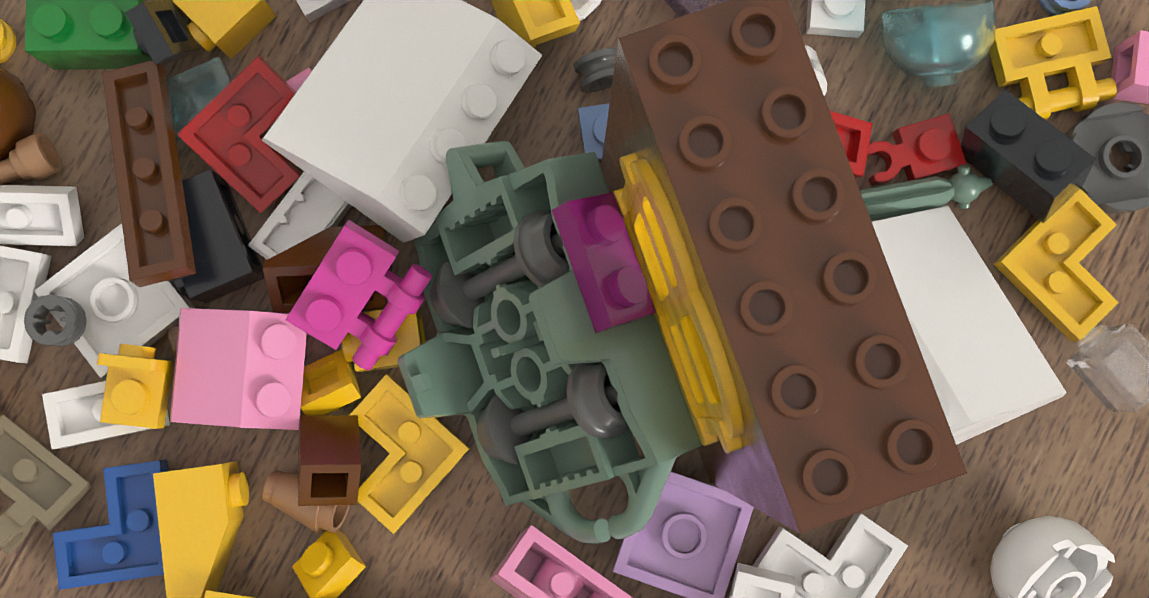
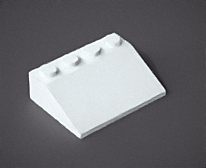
[262,0,542,243]
[872,206,1067,445]

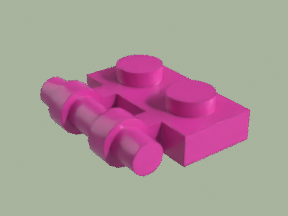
[286,219,432,370]

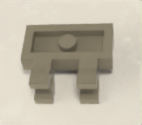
[0,415,92,555]

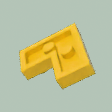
[993,189,1119,342]
[350,374,471,534]

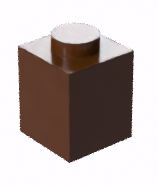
[298,415,361,506]

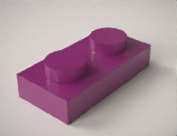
[552,192,657,333]

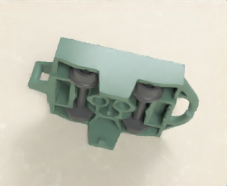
[398,140,701,544]

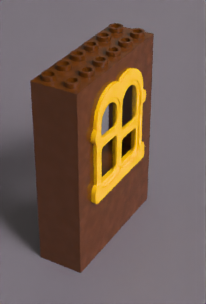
[601,0,967,534]

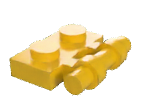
[985,6,1117,120]

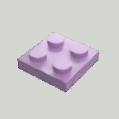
[612,471,754,598]

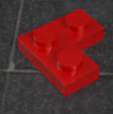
[177,55,301,214]

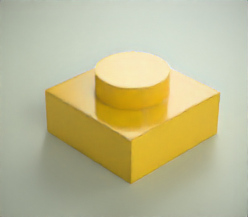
[300,349,361,415]
[292,530,366,598]

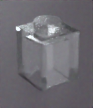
[1066,324,1149,412]

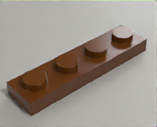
[102,60,196,287]

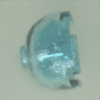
[881,0,996,87]

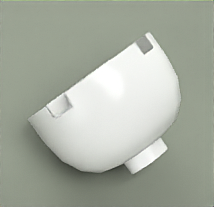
[990,516,1115,598]

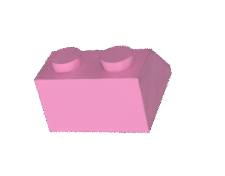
[170,308,307,430]

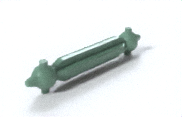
[860,165,992,221]

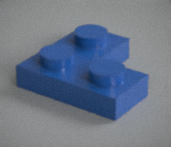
[53,459,168,590]

